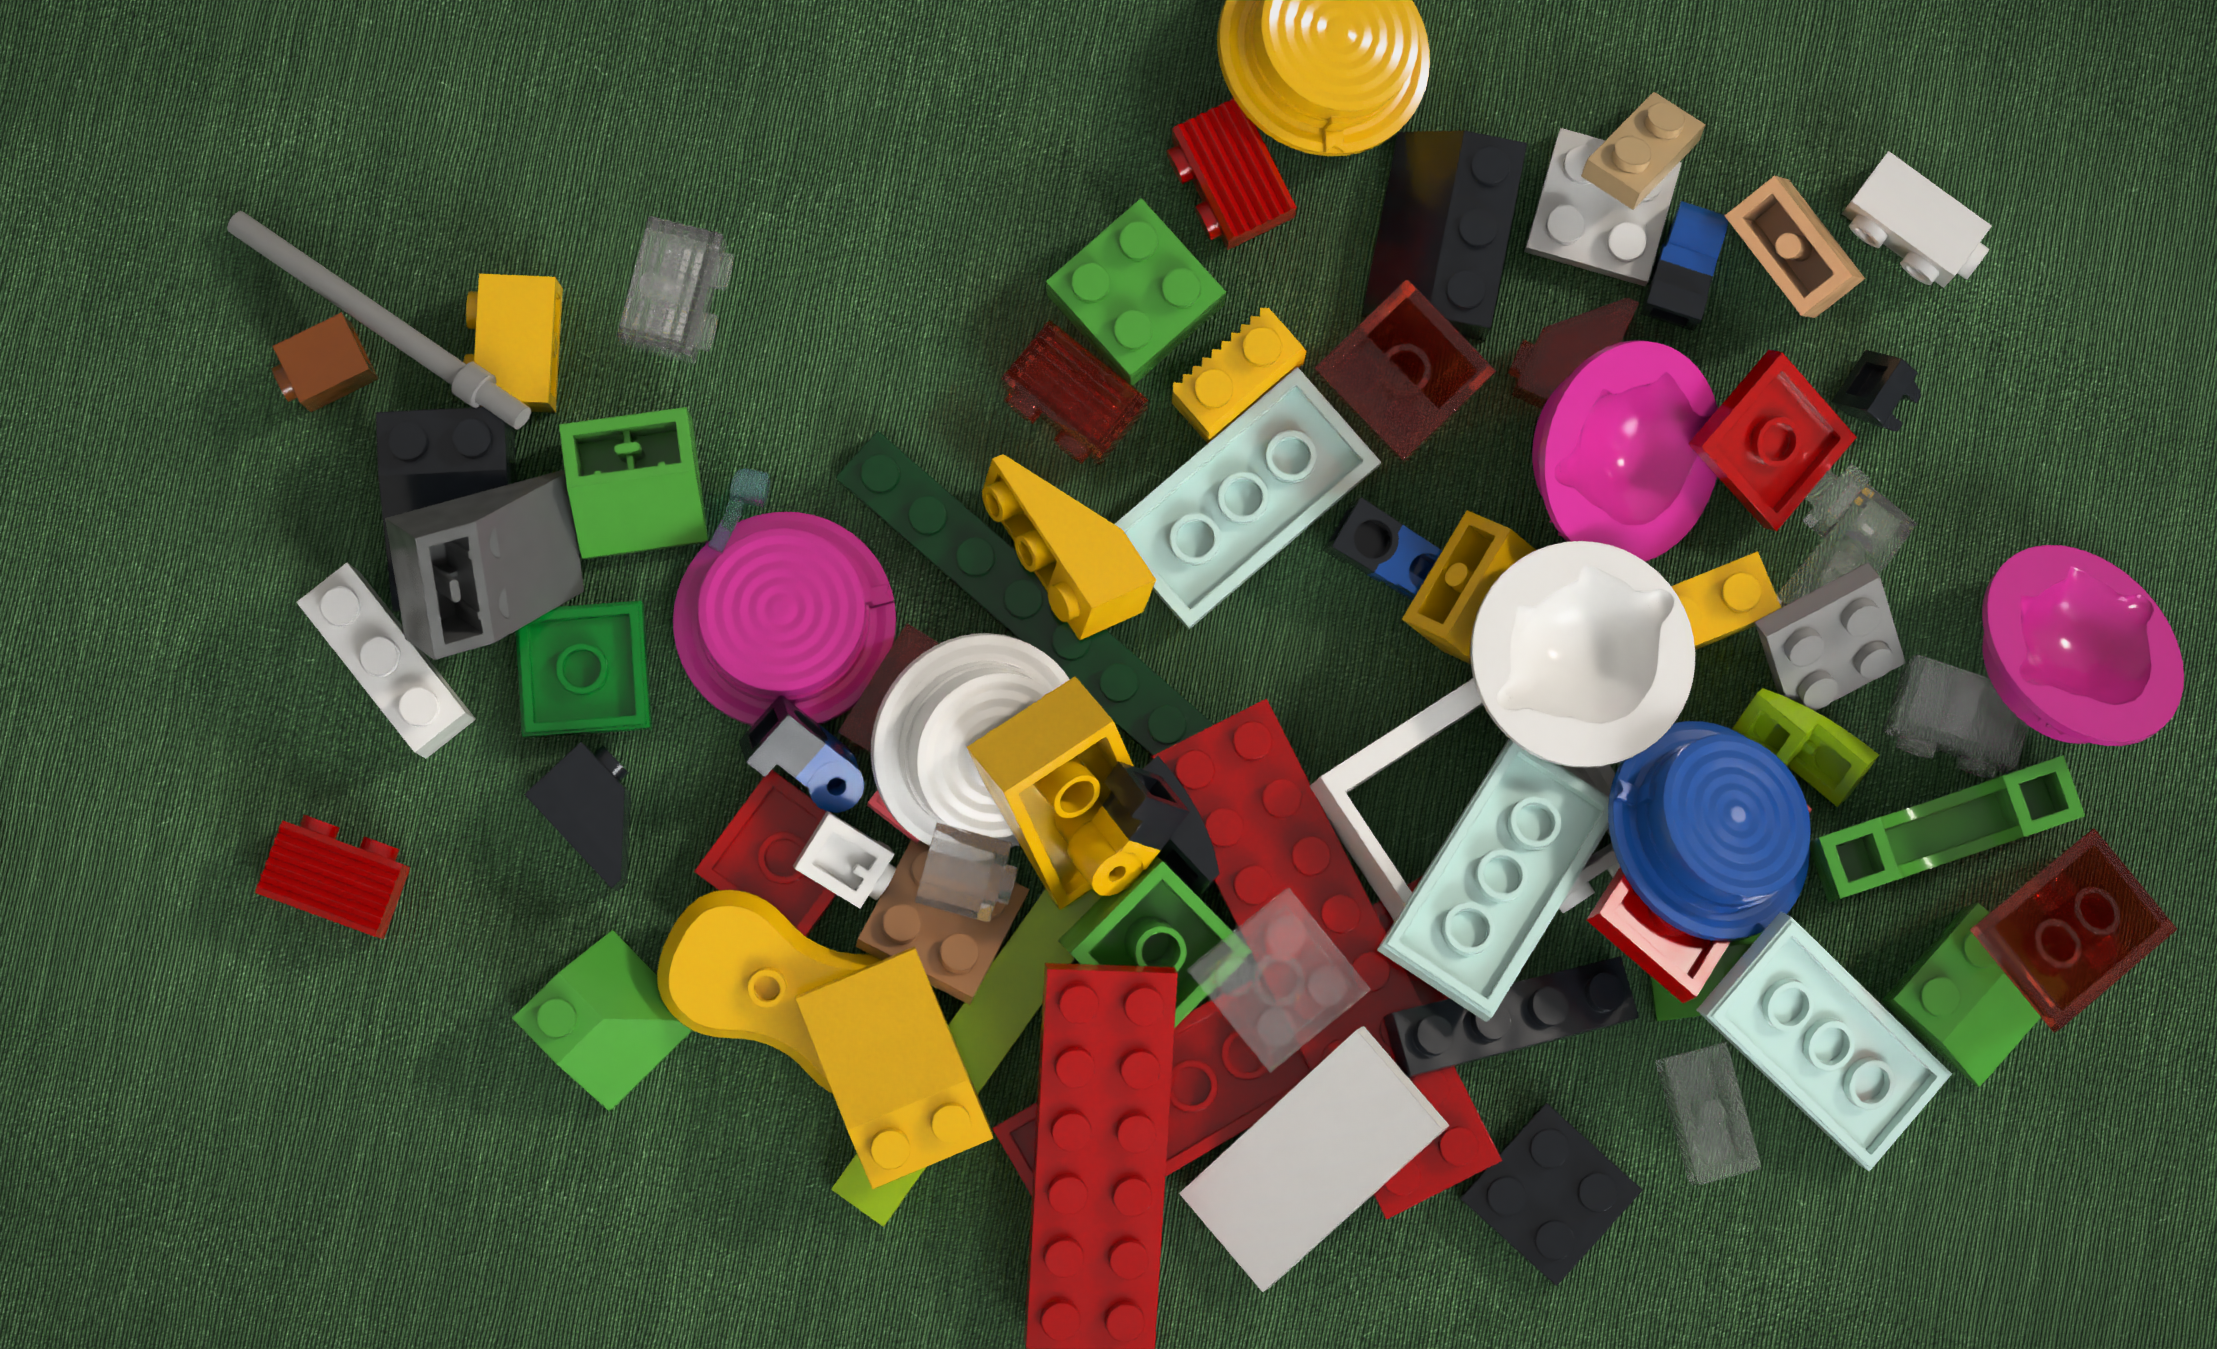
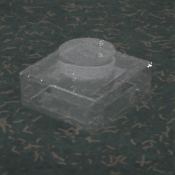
[1802,463,1871,537]

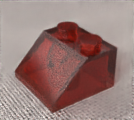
[1314,279,1496,465]

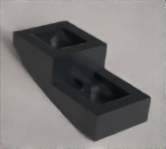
[1142,756,1220,898]

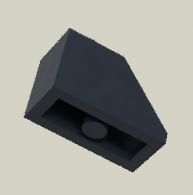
[524,742,631,892]

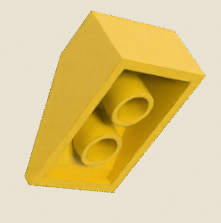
[967,676,1134,910]
[795,946,994,1189]

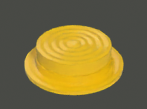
[1217,0,1430,157]

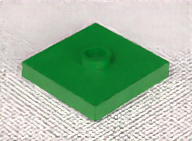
[515,600,652,739]

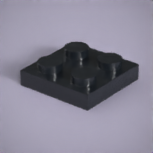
[1459,1103,1643,1286]

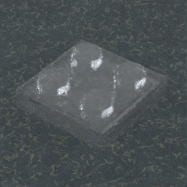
[1187,888,1371,1073]

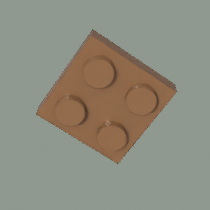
[856,840,1030,1005]

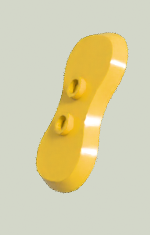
[657,890,881,1094]

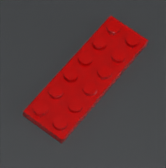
[1024,963,1178,1349]

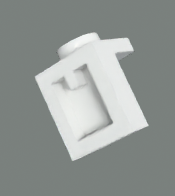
[793,811,896,909]

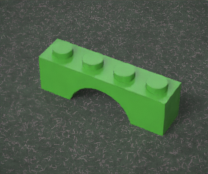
[1809,755,2085,903]

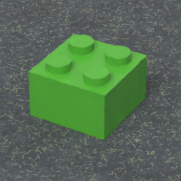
[1046,198,1226,388]
[1058,856,1251,1028]

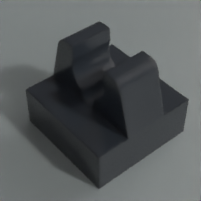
[1831,350,1921,431]

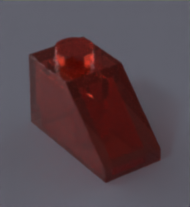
[1507,297,1639,409]

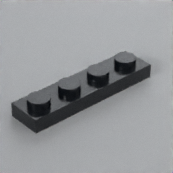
[1383,956,1639,1078]

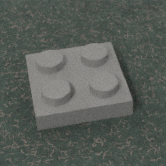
[1755,562,1906,711]

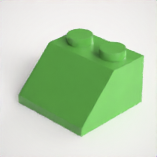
[1881,903,2064,1087]

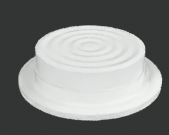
[1470,541,1695,768]
[871,633,1070,855]

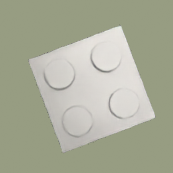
[1524,128,1682,286]

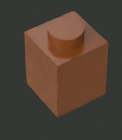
[271,312,379,412]

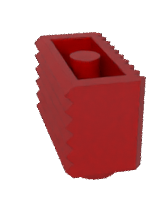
[1166,98,1297,250]
[255,815,411,939]

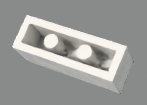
[296,563,476,759]

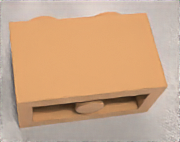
[1724,175,1865,318]

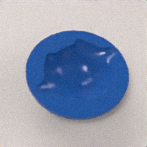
[1608,721,1811,941]

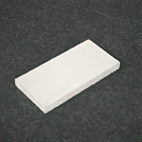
[1179,1026,1450,1292]

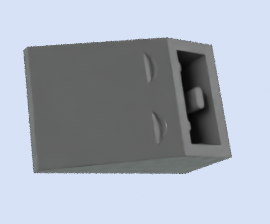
[385,470,584,660]

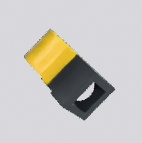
[1067,761,1190,896]

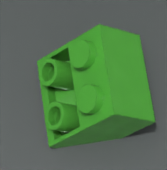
[559,407,709,560]

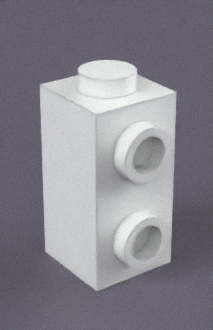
[1842,151,1992,288]

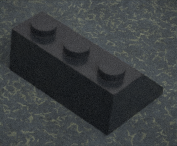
[1361,130,1527,341]

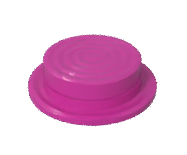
[1532,340,1718,562]
[673,512,896,726]
[1982,545,2184,746]

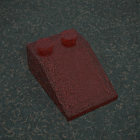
[1969,828,2177,1033]

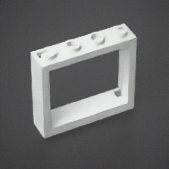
[1309,678,1620,921]

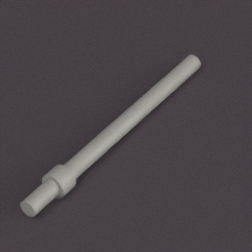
[227,211,531,429]

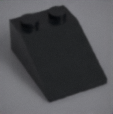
[376,407,516,612]

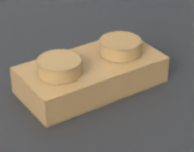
[1581,92,1705,210]

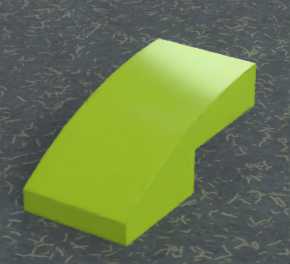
[1732,688,1879,807]

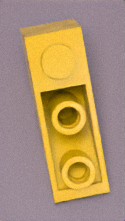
[982,454,1156,641]

